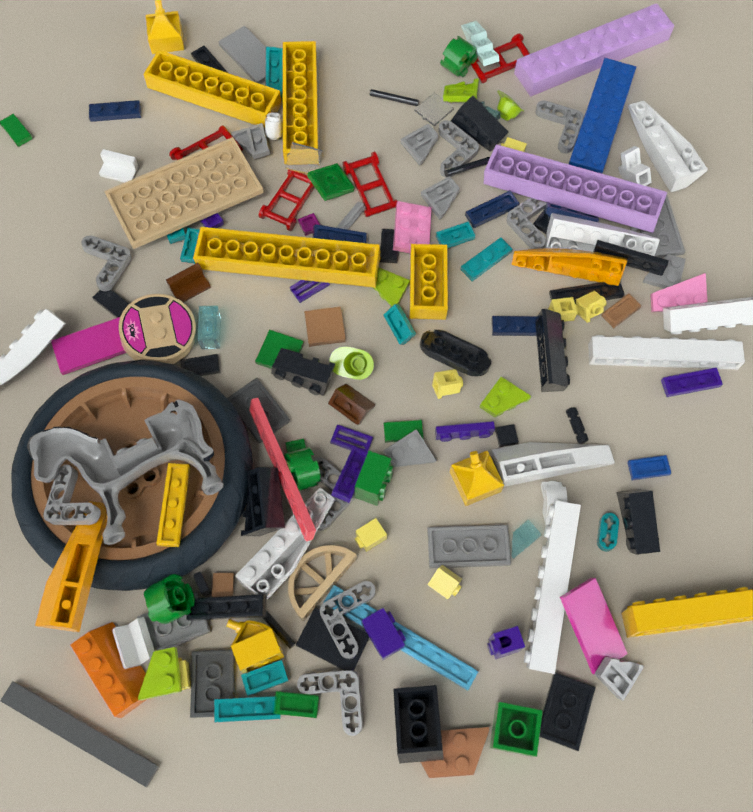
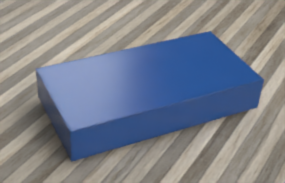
[627,455,672,481]

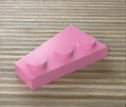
[650,273,708,312]

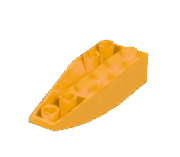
[512,248,627,286]
[35,501,108,632]

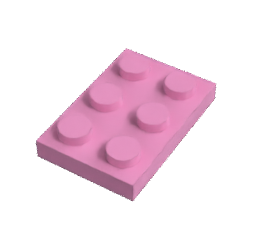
[393,201,432,253]

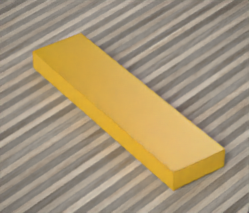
[156,463,190,547]

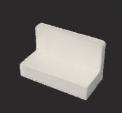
[99,149,139,183]
[112,617,155,669]

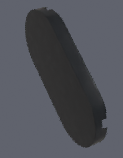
[420,330,491,377]

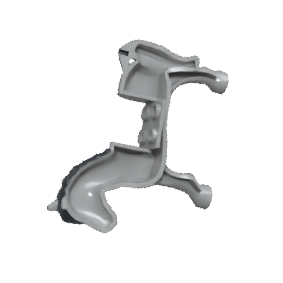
[27,400,223,545]

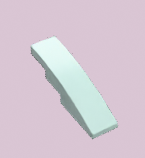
[461,21,499,66]

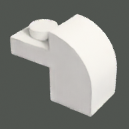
[618,146,652,186]
[541,481,568,525]

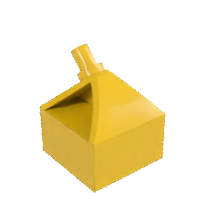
[145,0,184,54]
[449,450,504,507]
[226,619,284,674]

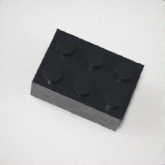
[393,685,444,764]

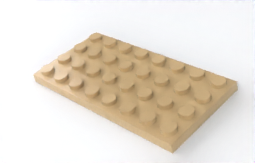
[104,137,264,249]

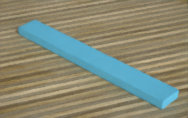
[323,585,479,691]

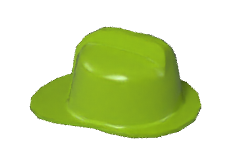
[497,90,524,121]
[329,347,374,380]

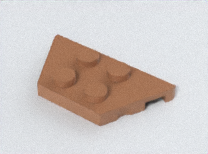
[421,727,489,778]

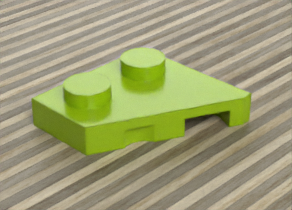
[443,78,479,103]
[372,267,410,308]
[479,377,531,418]
[138,647,182,701]

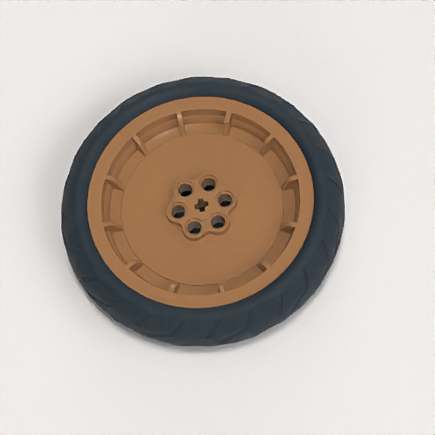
[11,360,253,591]

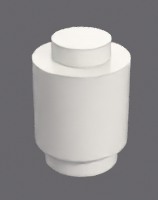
[265,112,282,140]

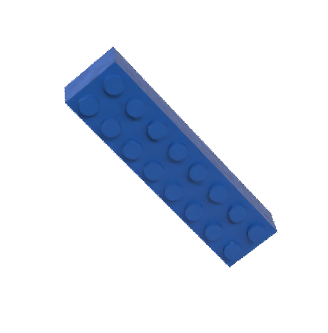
[569,57,637,174]

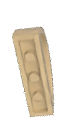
[288,545,357,622]

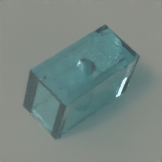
[198,306,221,349]

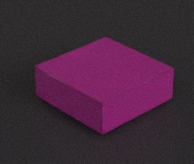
[298,213,320,236]

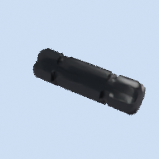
[566,407,589,444]

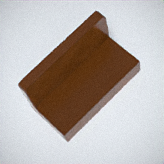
[166,263,211,303]
[328,384,375,425]

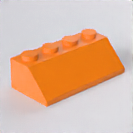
[70,622,147,718]

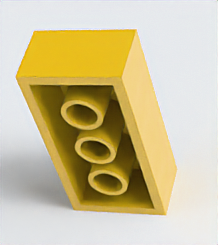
[409,244,448,320]

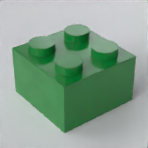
[355,451,394,506]
[490,702,543,757]

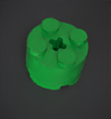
[440,36,478,78]
[283,447,320,491]
[144,574,195,624]

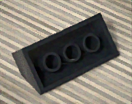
[535,309,570,392]

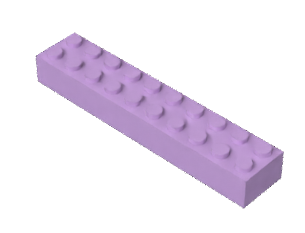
[514,3,674,97]
[484,144,667,233]

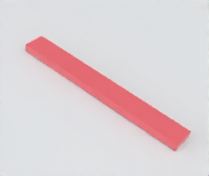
[249,398,316,542]

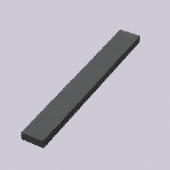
[0,681,159,787]

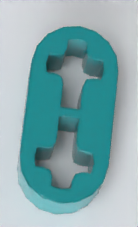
[597,513,619,552]

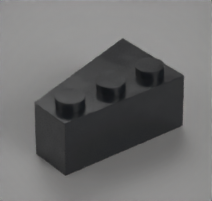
[451,95,509,151]
[271,348,336,396]
[241,467,285,536]
[616,489,660,555]

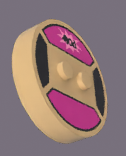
[119,294,196,364]

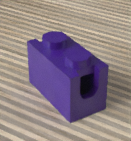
[361,608,406,661]
[487,626,525,660]

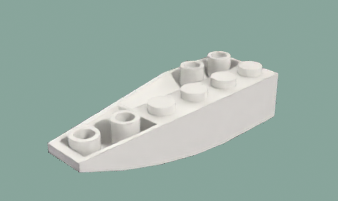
[628,101,708,192]
[545,213,660,256]
[0,309,66,386]
[491,442,615,487]
[235,487,335,600]

